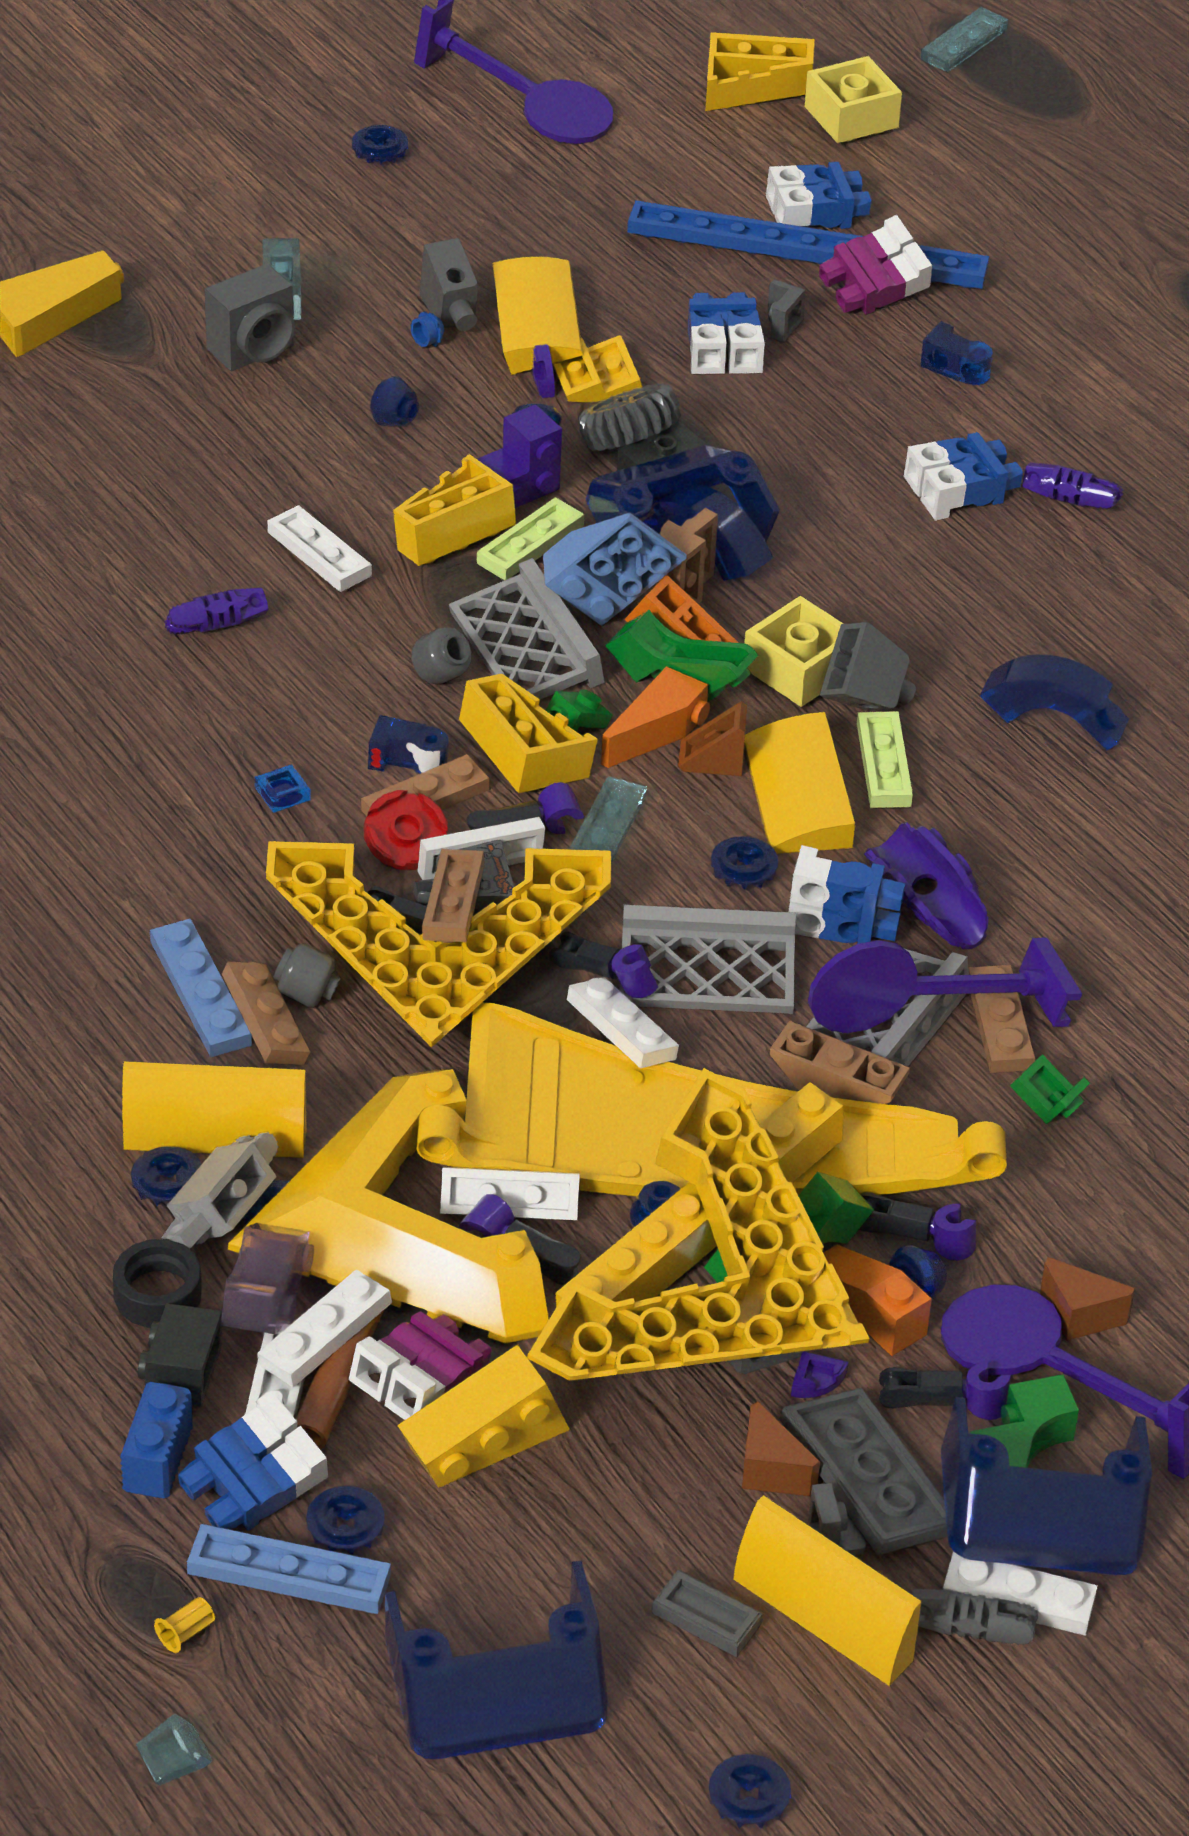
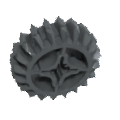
[578,383,681,451]

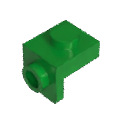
[546,689,613,732]
[1010,1054,1090,1124]

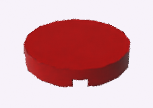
[364,790,448,870]

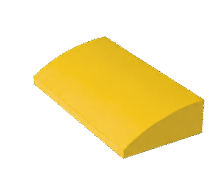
[493,257,583,375]
[744,712,855,854]
[122,1061,307,1158]
[733,1495,922,1686]

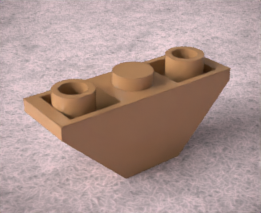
[770,1021,910,1104]

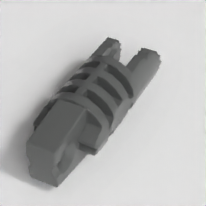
[912,1589,1038,1645]

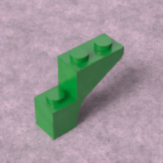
[605,610,758,702]
[704,1172,874,1283]
[962,1374,1079,1536]

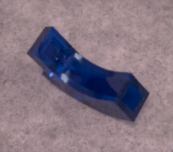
[642,484,773,581]
[980,654,1129,750]

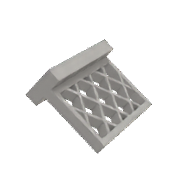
[449,558,605,699]
[620,905,796,1014]
[806,949,969,1067]

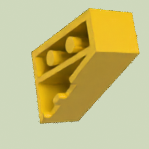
[705,32,814,111]
[393,454,516,566]
[459,674,598,793]
[397,1345,570,1488]

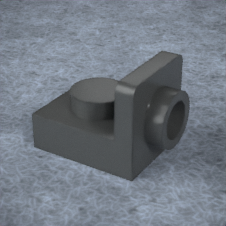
[768,280,805,342]
[808,1483,866,1556]

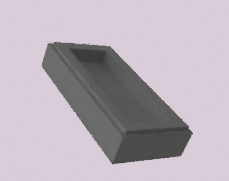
[652,1569,763,1657]

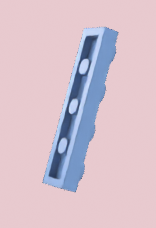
[150,919,252,1058]
[187,1524,391,1614]

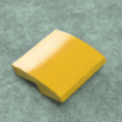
[553,335,643,402]

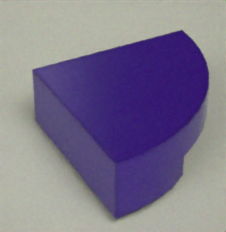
[532,344,555,398]
[791,1351,848,1398]

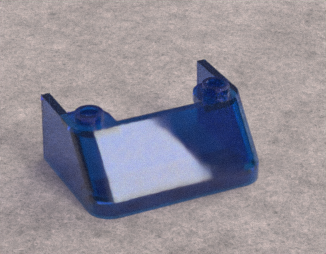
[586,445,780,545]
[941,1397,1152,1575]
[385,1560,608,1759]

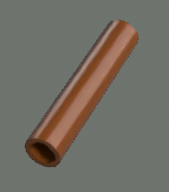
[296,1310,384,1450]

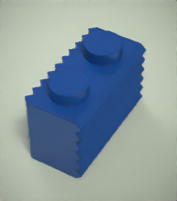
[120,1382,193,1499]

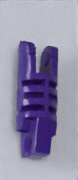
[1022,463,1123,509]
[164,588,268,635]

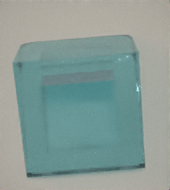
[135,1713,212,1785]

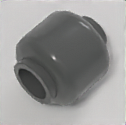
[412,627,472,685]
[273,943,341,1008]

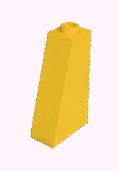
[0,250,124,357]

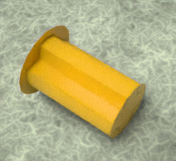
[154,1597,215,1653]

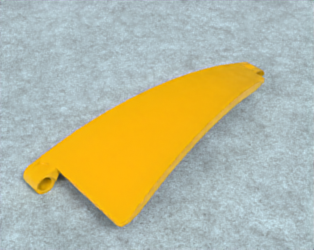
[417,1003,1007,1199]

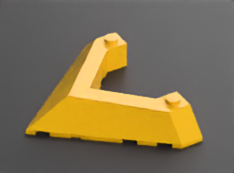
[266,841,611,1048]
[527,1068,870,1381]
[228,1069,549,1343]

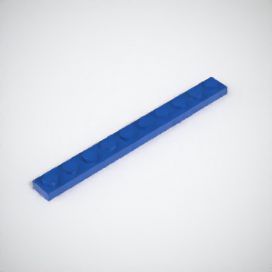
[627,200,990,289]

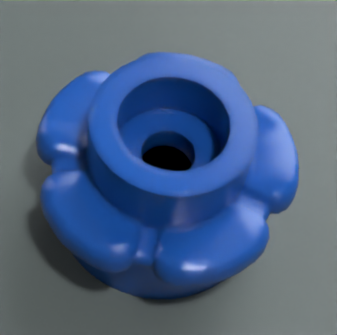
[411,312,444,347]

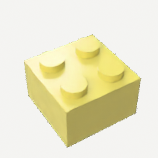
[805,56,902,143]
[744,596,843,707]

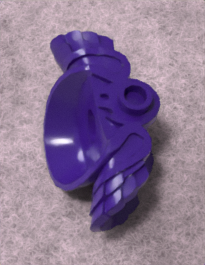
[864,822,988,949]

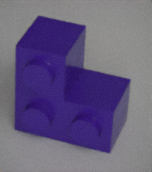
[477,404,562,508]

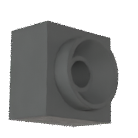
[205,263,295,371]

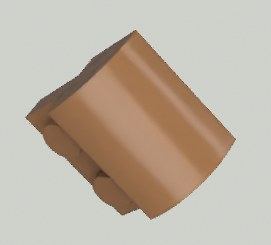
[657,508,718,604]

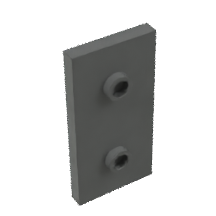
[779,1388,961,1556]

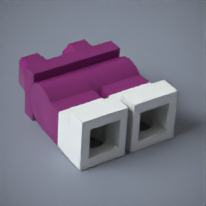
[819,215,932,315]
[348,1311,492,1420]

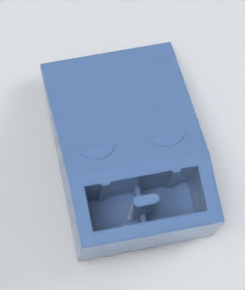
[543,512,687,626]

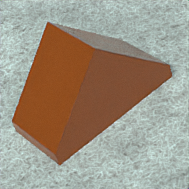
[678,701,747,776]
[1040,1257,1135,1341]
[742,1401,820,1496]

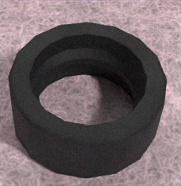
[113,1239,202,1328]

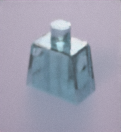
[262,238,301,320]

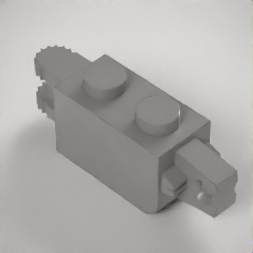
[162,1132,279,1249]

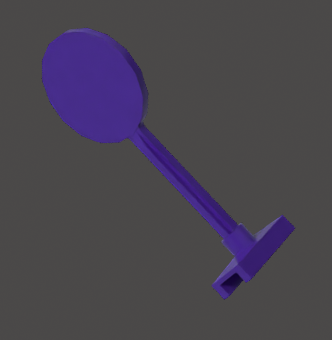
[414,0,613,144]
[808,937,1082,1033]
[941,1285,1189,1479]

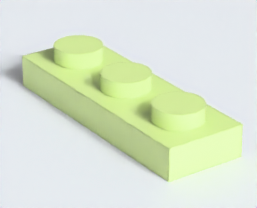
[477,497,585,580]
[857,711,913,808]

